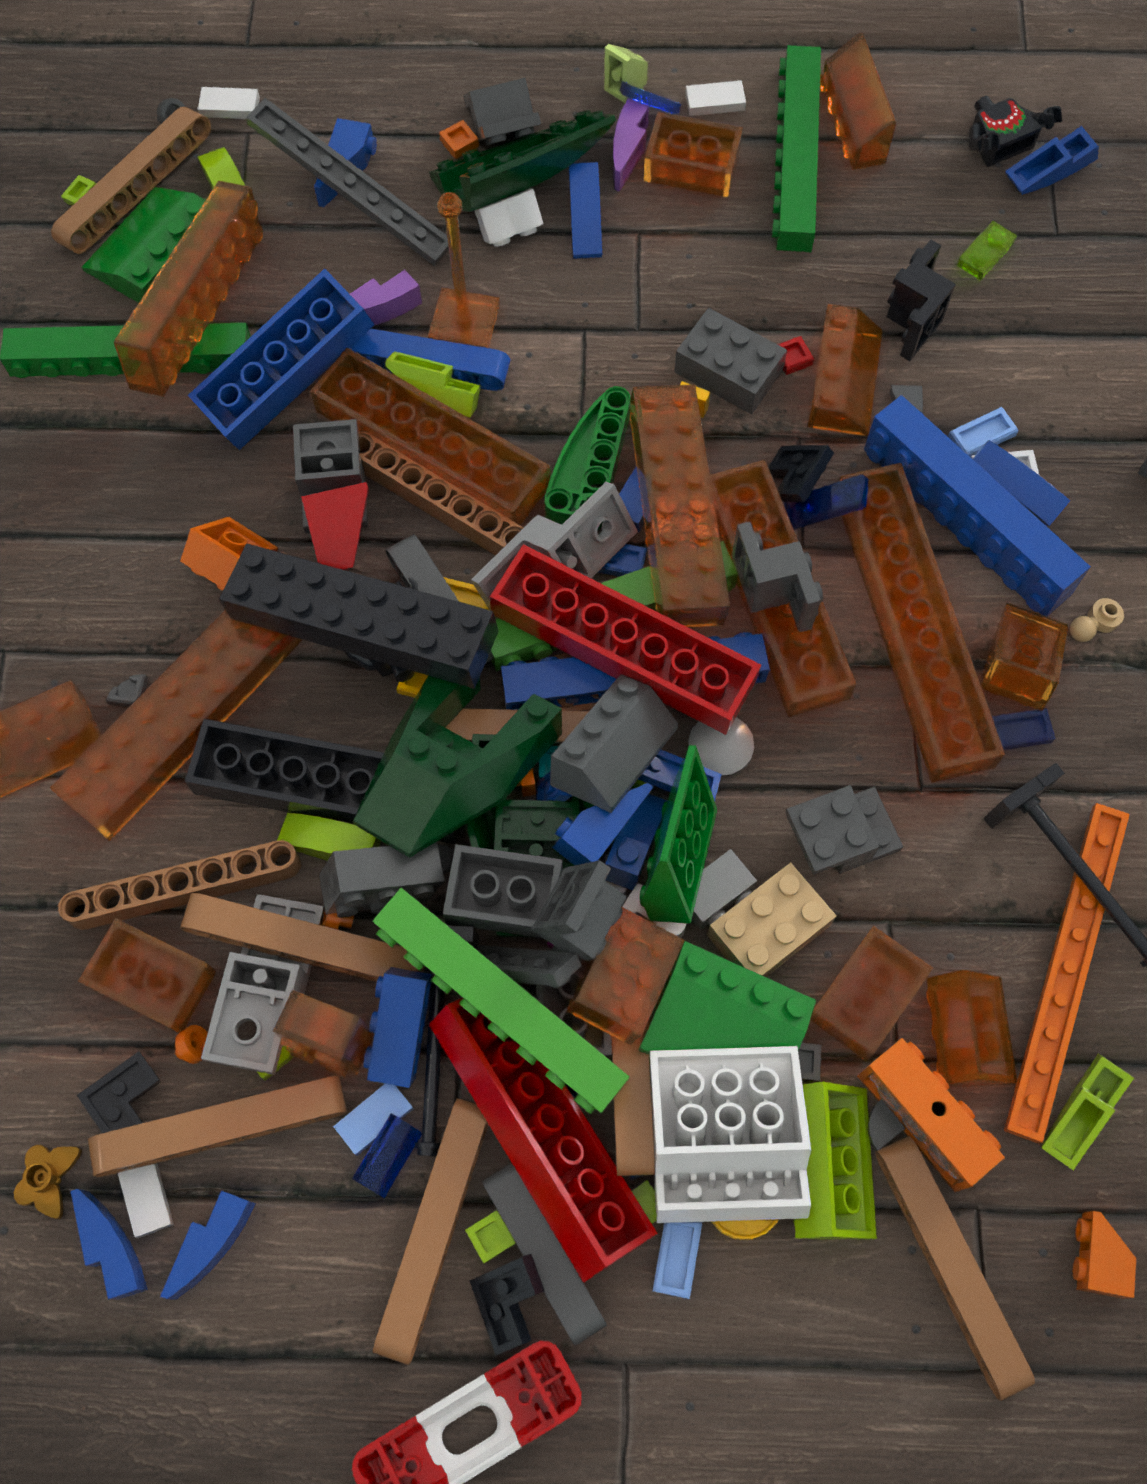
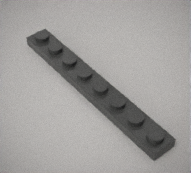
[246,98,453,266]

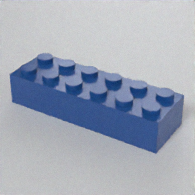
[188,268,374,450]

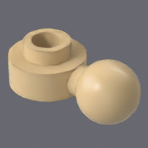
[1070,598,1124,642]

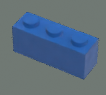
[364,967,433,1088]

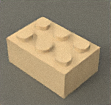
[707,862,836,977]

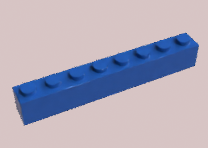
[501,632,770,710]

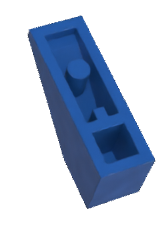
[314,118,377,207]
[552,783,653,865]
[605,794,667,891]

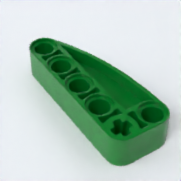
[544,386,630,531]

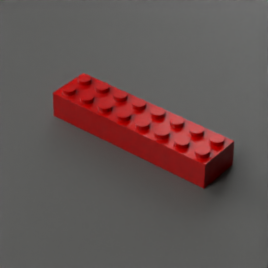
[490,544,761,735]
[429,998,658,1283]

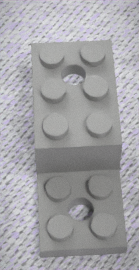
[471,482,638,619]
[201,894,325,1075]

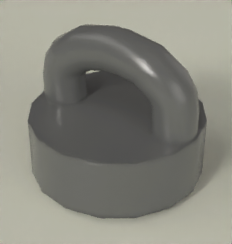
[157,98,185,124]

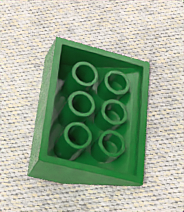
[82,187,224,311]
[639,745,717,924]
[638,941,816,1055]

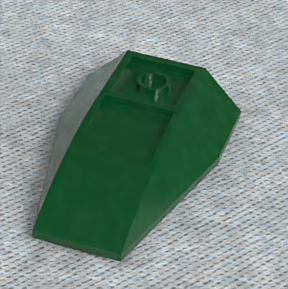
[429,110,616,212]

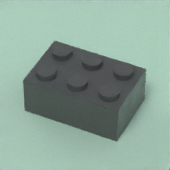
[674,308,787,414]
[319,842,444,917]
[443,844,563,939]

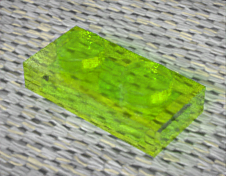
[957,220,1017,281]

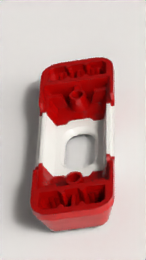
[352,1341,582,1484]

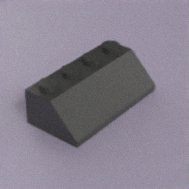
[550,674,678,813]

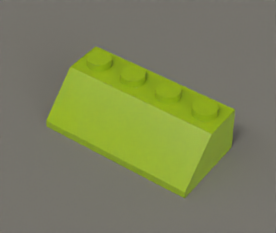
[793,1082,877,1239]

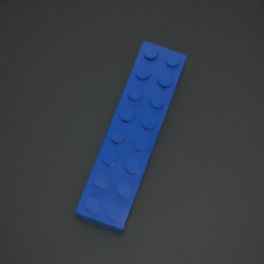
[864,395,1091,618]

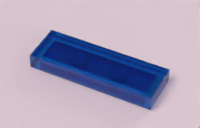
[781,474,869,532]

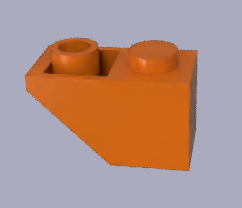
[1073,1211,1137,1299]

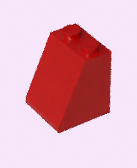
[301,482,369,571]

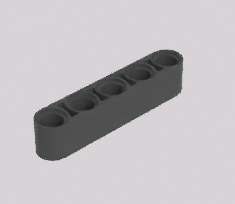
[385,534,493,664]
[482,1163,607,1346]

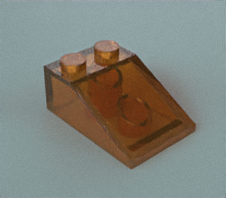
[979,602,1068,711]

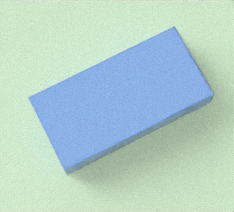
[948,407,1019,457]
[333,1084,414,1156]
[652,1222,702,1299]

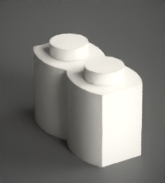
[475,188,543,247]

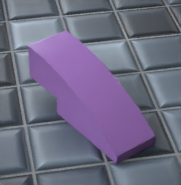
[613,97,649,192]
[350,270,422,325]

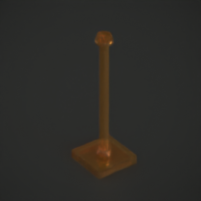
[428,192,500,348]

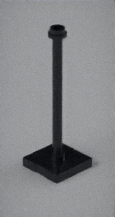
[983,763,1147,967]
[415,926,479,1156]

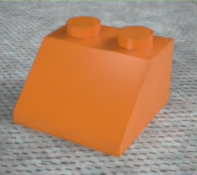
[180,517,278,591]

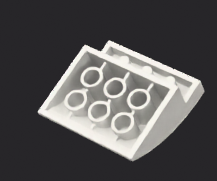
[650,1046,811,1223]

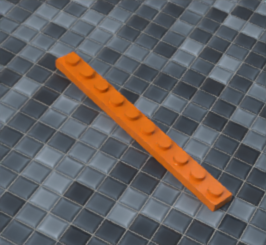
[1004,803,1130,1144]

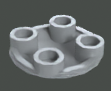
[688,717,755,776]

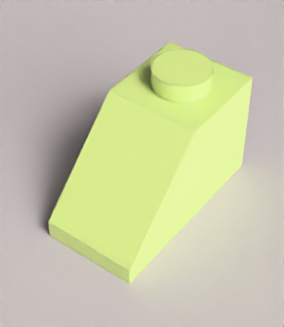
[604,44,648,103]

